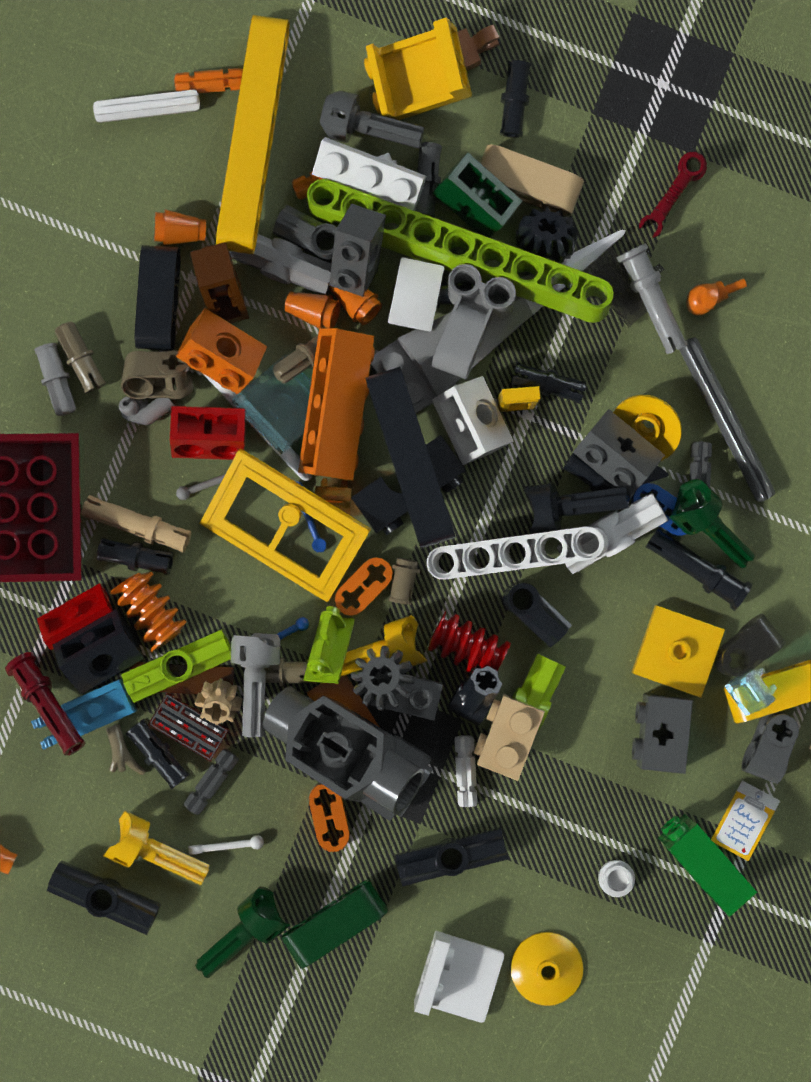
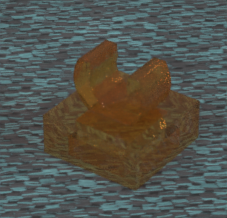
[314,478,352,515]

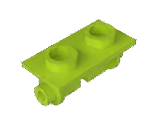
[303,606,355,684]

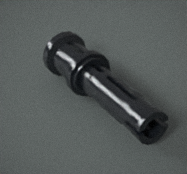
[646,528,753,611]

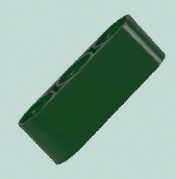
[280,879,389,969]

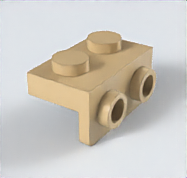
[473,694,545,781]

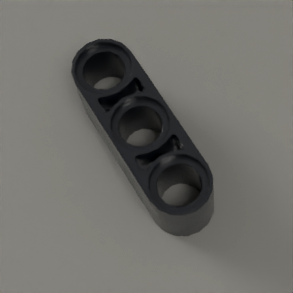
[134,245,181,351]

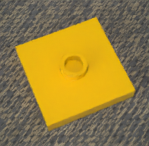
[631,605,725,698]

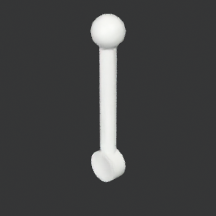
[188,835,264,854]

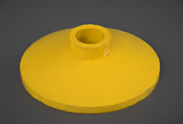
[613,395,682,461]
[511,932,583,1006]

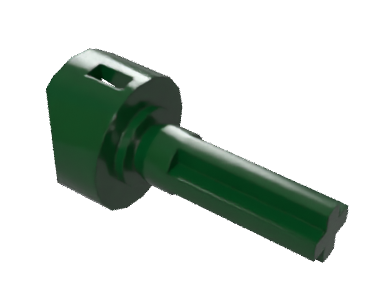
[669,479,755,568]
[195,886,291,978]

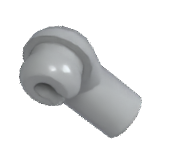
[119,396,175,425]

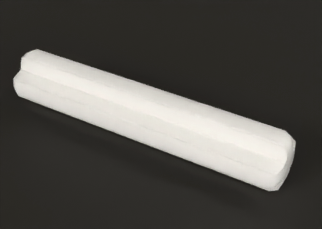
[93,89,200,123]

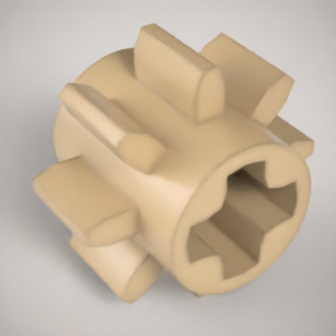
[195,678,243,725]

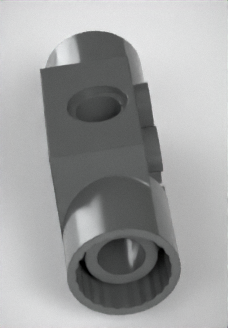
[262,686,424,815]

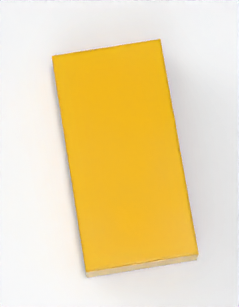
[498,386,540,412]

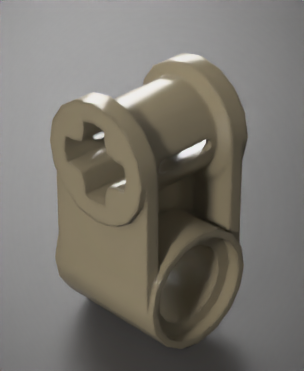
[121,350,194,399]

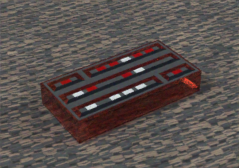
[148,693,230,761]

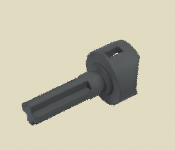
[320,91,425,149]

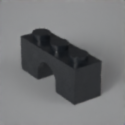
[351,435,466,536]

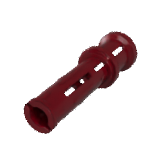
[5,652,86,756]

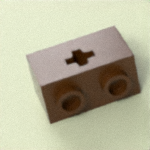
[190,242,249,323]

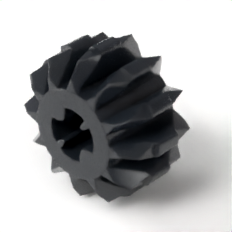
[515,206,578,264]

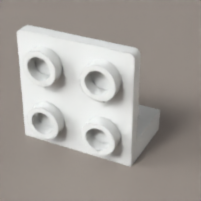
[414,930,504,1023]

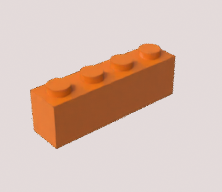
[298,328,375,481]

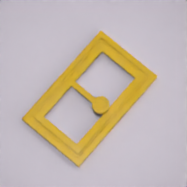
[199,448,371,603]

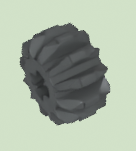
[351,646,415,711]

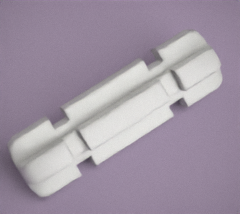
[454,735,478,807]

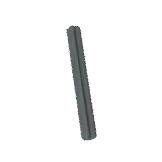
[679,337,775,502]

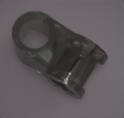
[714,613,786,677]

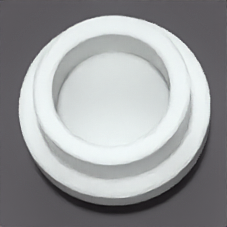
[598,860,635,897]

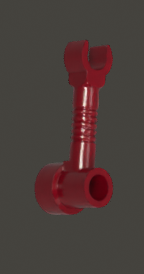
[639,152,707,238]

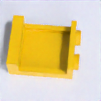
[364,17,472,120]

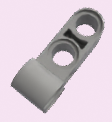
[431,264,516,380]

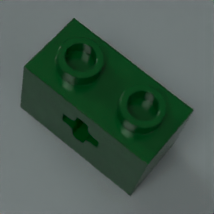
[432,152,522,238]

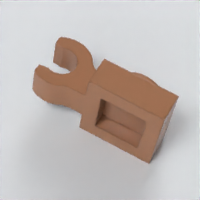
[458,24,499,71]

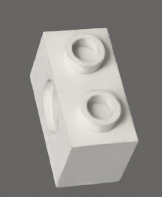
[432,376,514,465]

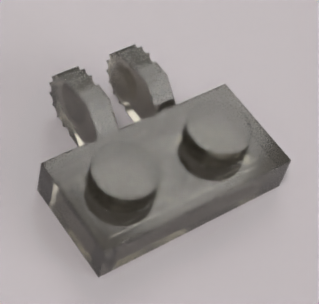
[583,248,665,327]

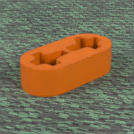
[335,557,393,616]
[309,783,350,852]

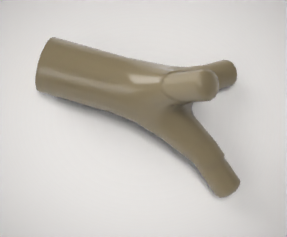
[106,724,146,775]

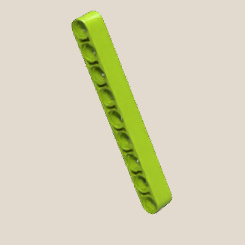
[307,179,614,323]

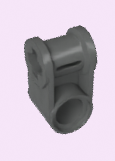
[741,711,799,784]

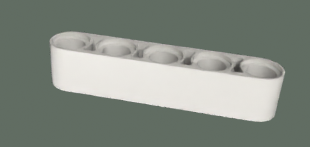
[427,526,609,579]

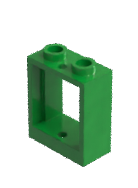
[658,814,757,917]

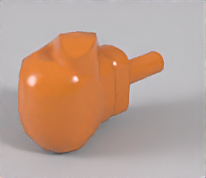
[686,278,747,315]

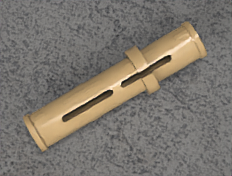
[81,495,191,553]

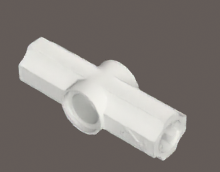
[557,493,668,574]

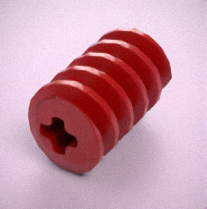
[428,609,511,672]

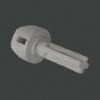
[231,633,280,737]

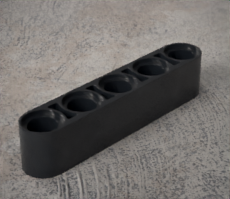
[365,366,456,549]

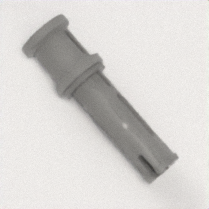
[616,243,688,354]

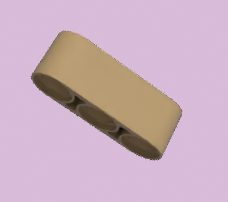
[480,144,584,216]

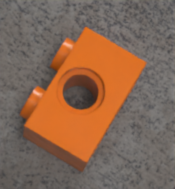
[176,308,267,394]

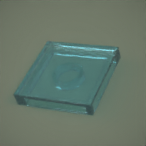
[232,354,311,455]

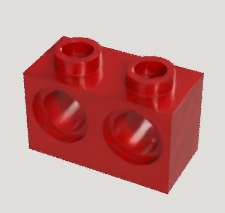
[170,406,246,460]

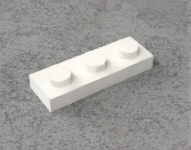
[312,137,427,211]

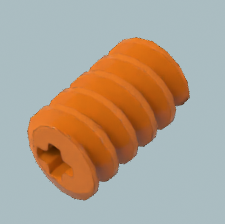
[110,571,187,652]

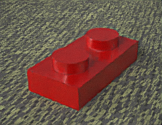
[37,583,113,650]

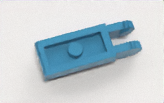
[31,678,138,750]

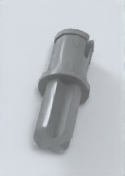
[34,343,76,416]

